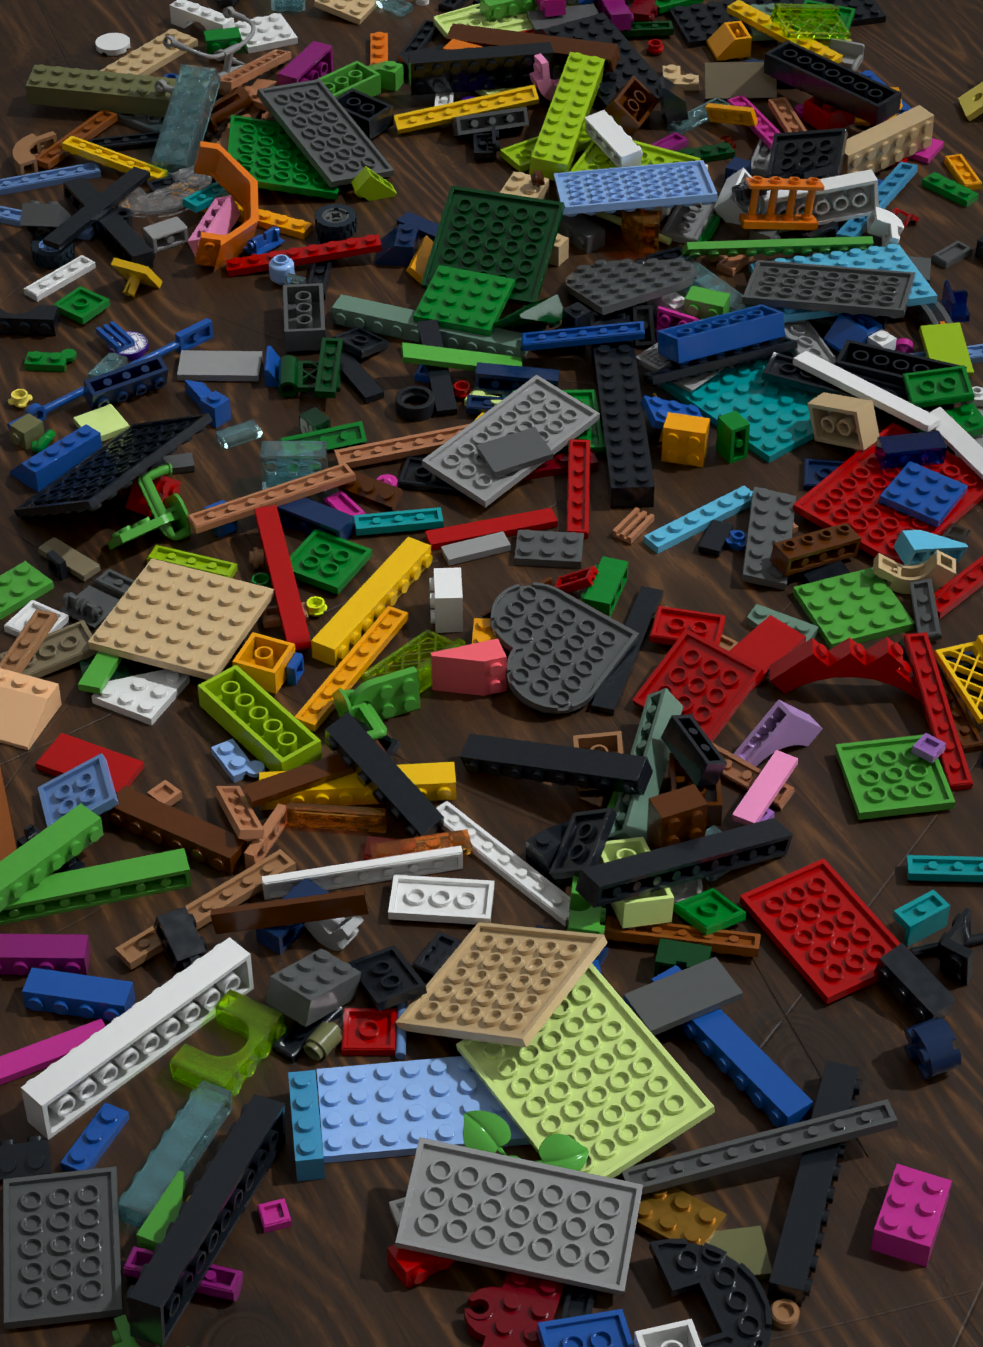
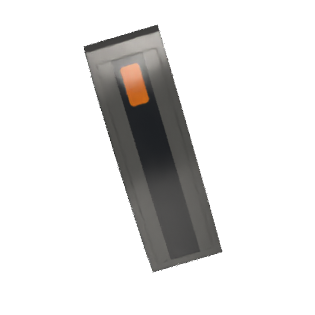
[916,301,953,326]

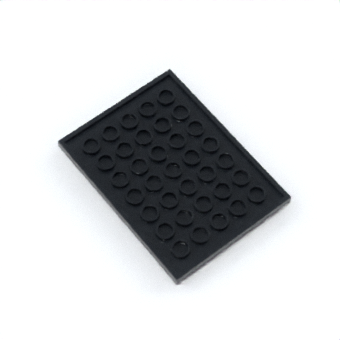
[14,413,213,518]

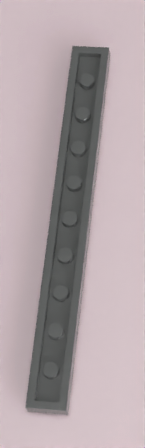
[621,1099,898,1195]

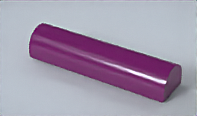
[123,1246,243,1301]

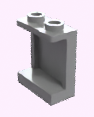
[829,38,865,71]

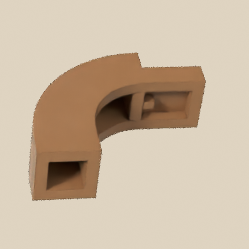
[13,131,57,176]

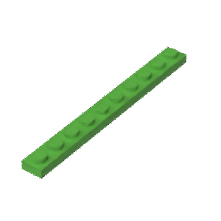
[682,236,874,258]

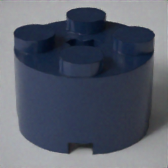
[904,1017,962,1080]

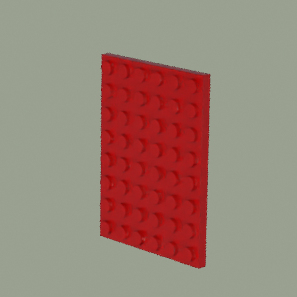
[793,423,983,565]

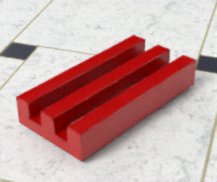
[554,566,599,593]

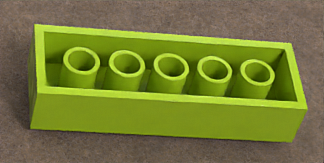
[198,665,322,772]

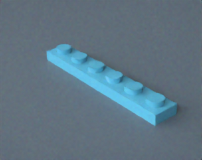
[644,486,752,554]

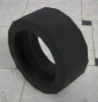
[395,385,435,422]

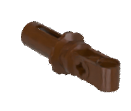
[162,86,253,152]

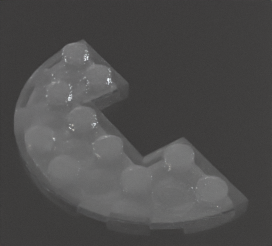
[113,165,212,218]

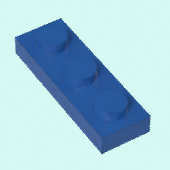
[60,1102,130,1172]

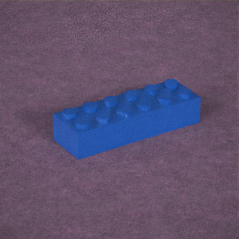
[657,304,785,365]

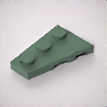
[746,604,819,642]

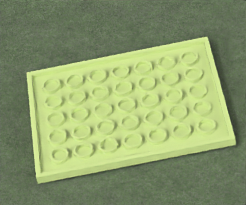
[456,964,715,1178]

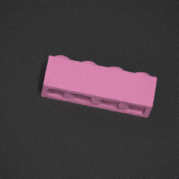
[188,195,241,256]

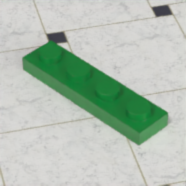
[279,421,367,460]

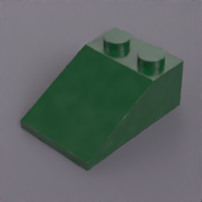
[494,294,563,332]

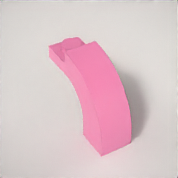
[529,53,560,101]

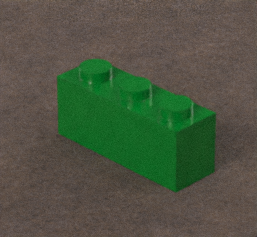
[581,556,629,617]

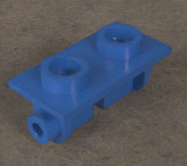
[243,227,285,255]

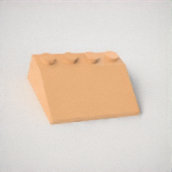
[0,668,62,751]

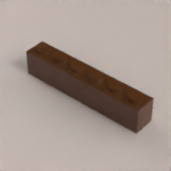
[108,786,248,875]

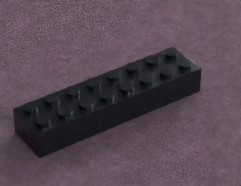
[763,40,902,126]
[408,42,554,96]

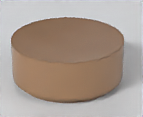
[771,1299,800,1330]

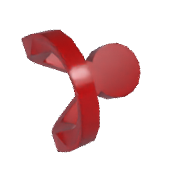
[892,208,920,229]

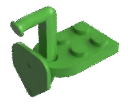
[107,463,191,550]
[332,666,420,740]

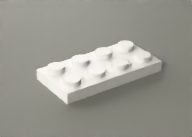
[388,875,495,925]

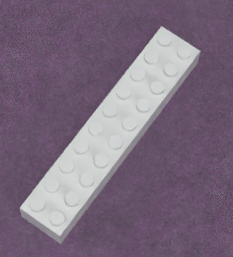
[21,937,254,1140]

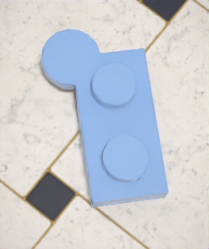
[211,738,265,783]

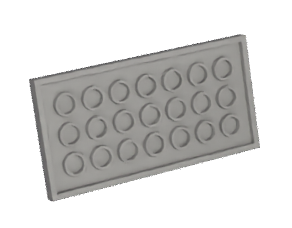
[422,375,600,508]
[395,1137,643,1296]

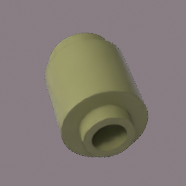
[303,1021,342,1061]

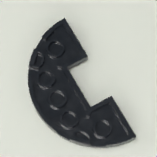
[732,164,836,201]
[649,1239,772,1347]

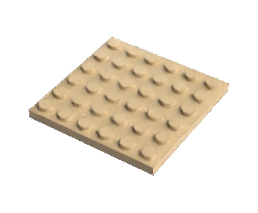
[88,559,275,680]
[396,922,607,1047]

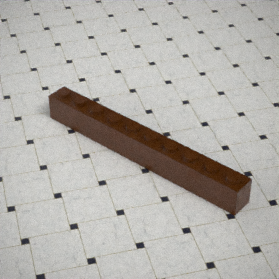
[446,23,620,73]

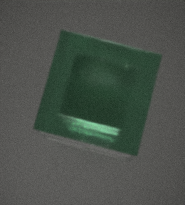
[299,407,331,433]

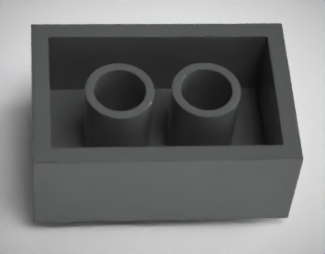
[266,949,361,1027]

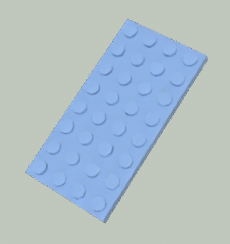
[317,1056,531,1163]

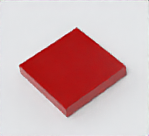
[341,1008,397,1056]

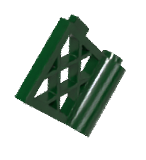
[278,355,340,398]

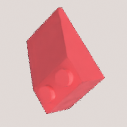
[430,639,507,696]

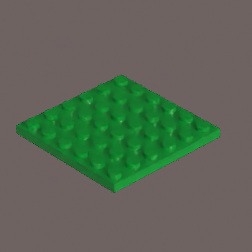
[227,115,339,200]

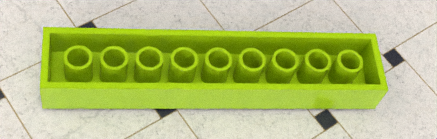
[529,52,605,180]

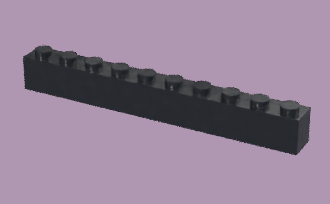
[575,818,793,908]
[767,1061,862,1307]

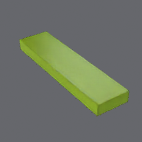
[147,545,238,578]

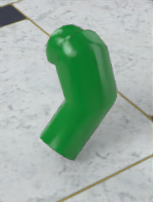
[31,429,56,453]

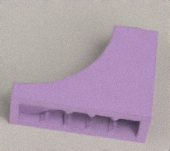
[734,699,823,766]

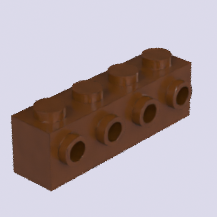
[770,523,861,576]

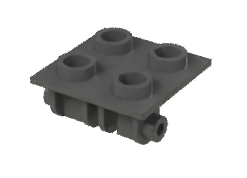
[59,585,119,628]

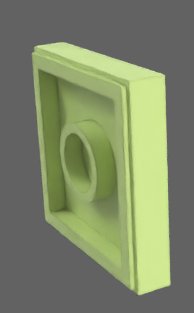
[73,404,130,442]

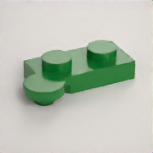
[24,349,77,372]

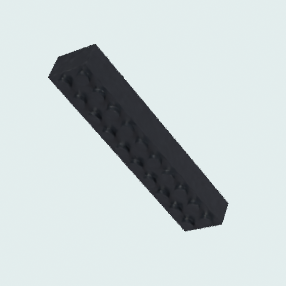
[126,1094,286,1347]

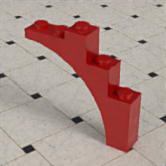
[770,637,921,701]

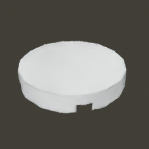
[95,33,130,56]

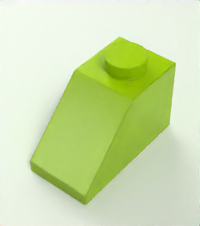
[351,166,397,201]

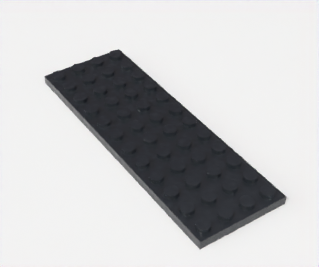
[668,0,886,48]

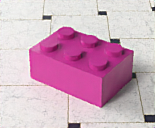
[871,1164,952,1267]

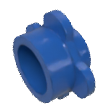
[726,530,747,550]

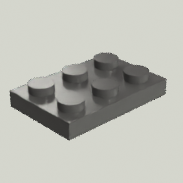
[514,530,584,569]

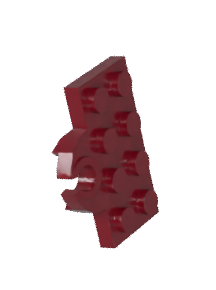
[464,1271,565,1347]

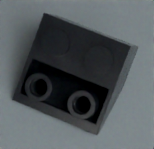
[657,76,689,123]

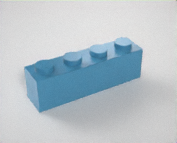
[288,1070,325,1181]

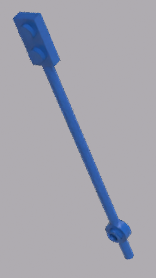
[7,318,214,431]

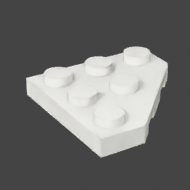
[91,669,190,725]

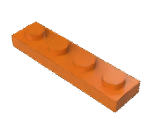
[370,32,388,65]

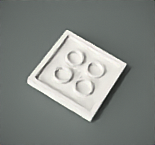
[234,13,298,54]

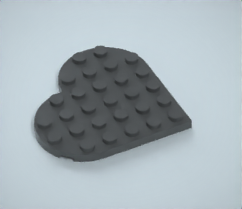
[565,258,697,315]
[490,582,639,714]

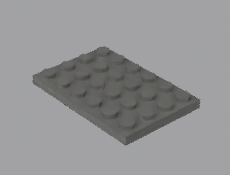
[3,1166,123,1330]

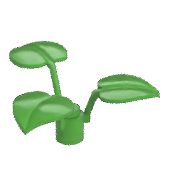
[463,1110,589,1171]

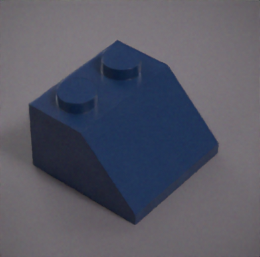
[375,224,419,266]

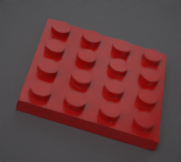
[632,629,764,743]

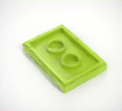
[919,322,974,377]

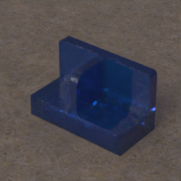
[942,280,970,322]

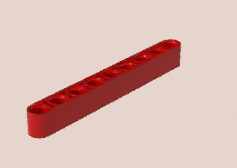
[254,504,311,652]

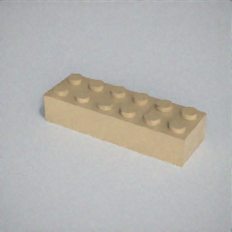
[841,105,934,175]

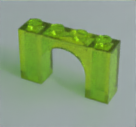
[170,989,286,1104]

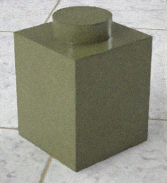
[10,413,45,450]

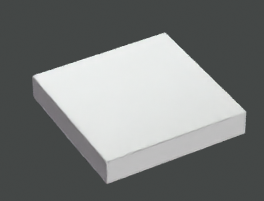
[4,600,69,637]

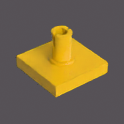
[111,258,163,297]

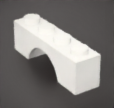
[169,0,234,30]

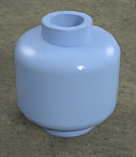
[269,254,295,285]

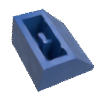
[823,313,883,352]

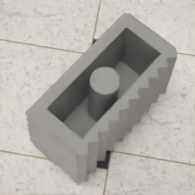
[143,216,189,253]

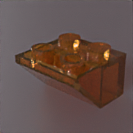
[621,210,661,256]

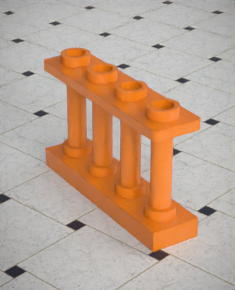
[738,176,825,230]

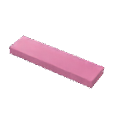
[732,750,798,825]

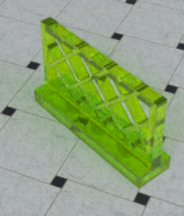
[770,3,851,39]
[362,629,466,694]

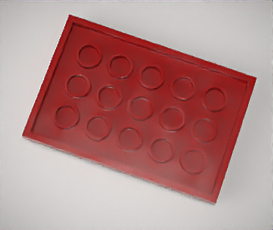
[739,858,901,1004]

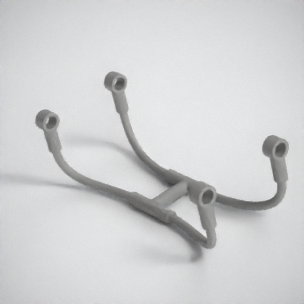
[154,6,256,97]

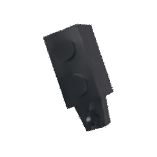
[153,906,207,971]

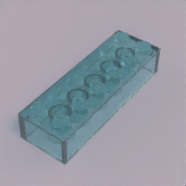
[151,64,221,175]

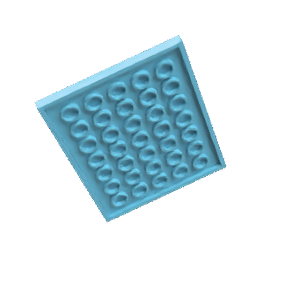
[749,244,937,323]

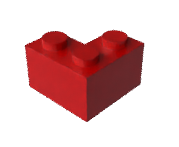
[125,469,181,518]

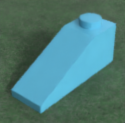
[893,530,968,566]

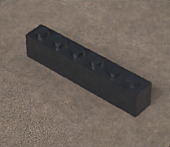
[325,712,444,844]

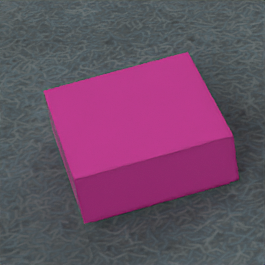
[257,1198,292,1233]

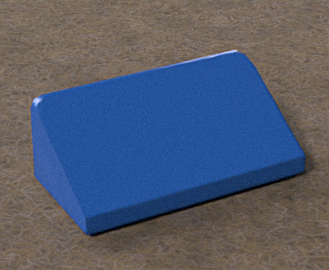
[264,346,280,387]
[184,380,212,409]

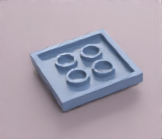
[38,753,119,827]

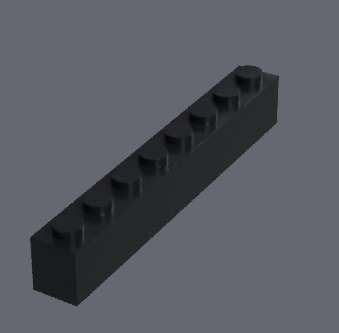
[460,734,653,795]

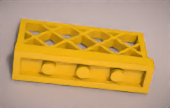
[934,635,983,724]

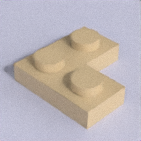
[662,64,699,91]

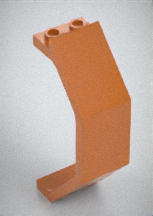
[194,141,259,272]

